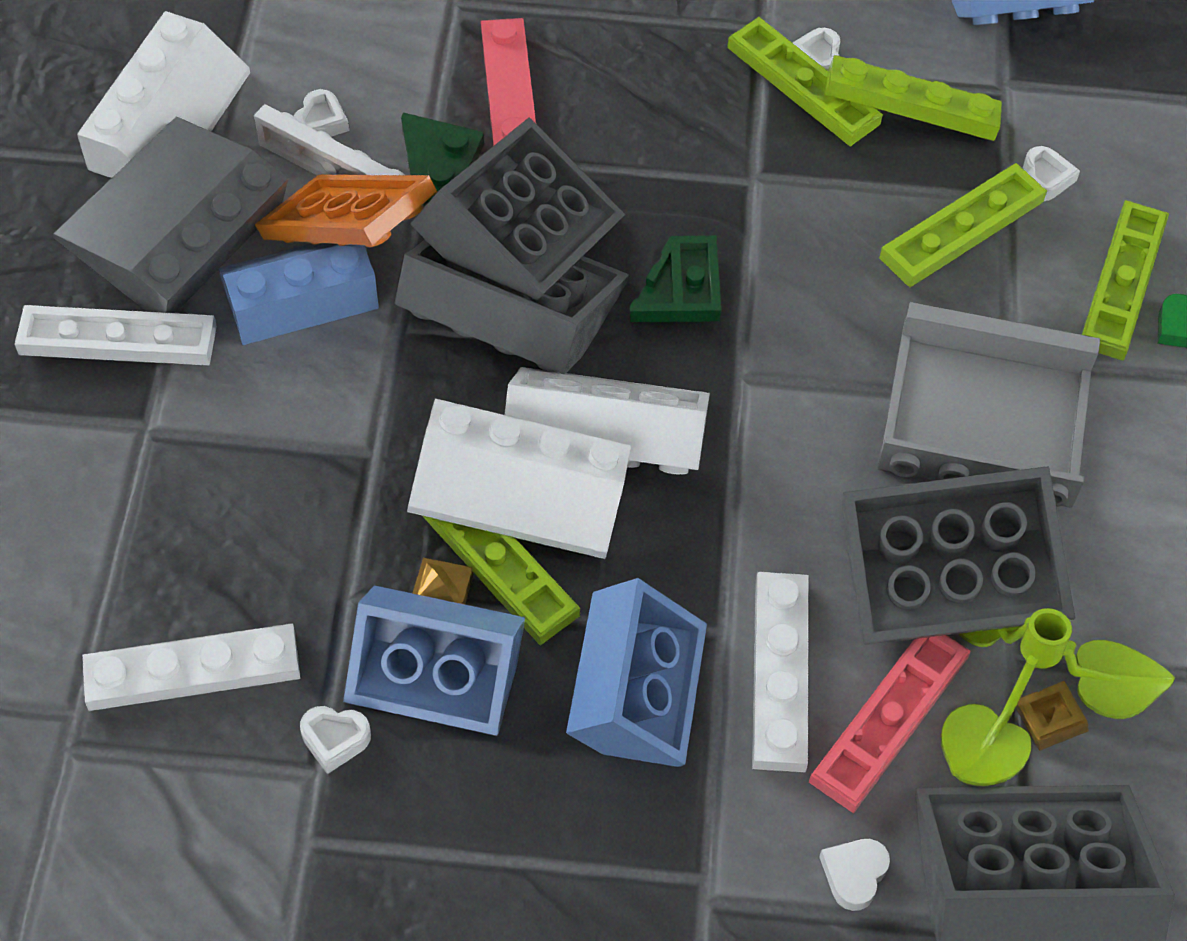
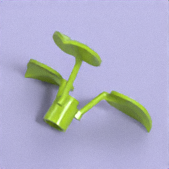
[940,608,1175,786]

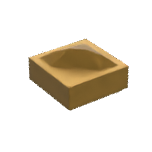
[413,558,473,605]
[1016,681,1089,751]

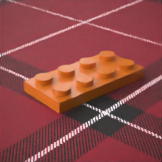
[255,174,437,248]

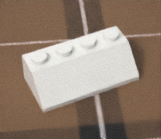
[77,11,250,178]
[505,367,710,474]
[407,399,631,559]

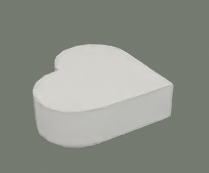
[792,28,840,71]
[294,89,349,137]
[1023,146,1080,201]
[300,706,371,774]
[819,839,890,911]

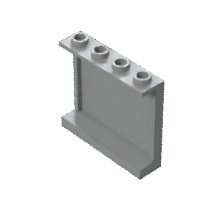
[878,302,1100,508]

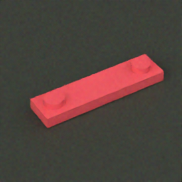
[481,18,536,146]
[809,635,971,814]

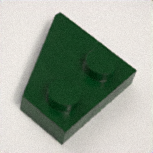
[401,112,485,203]
[630,235,721,322]

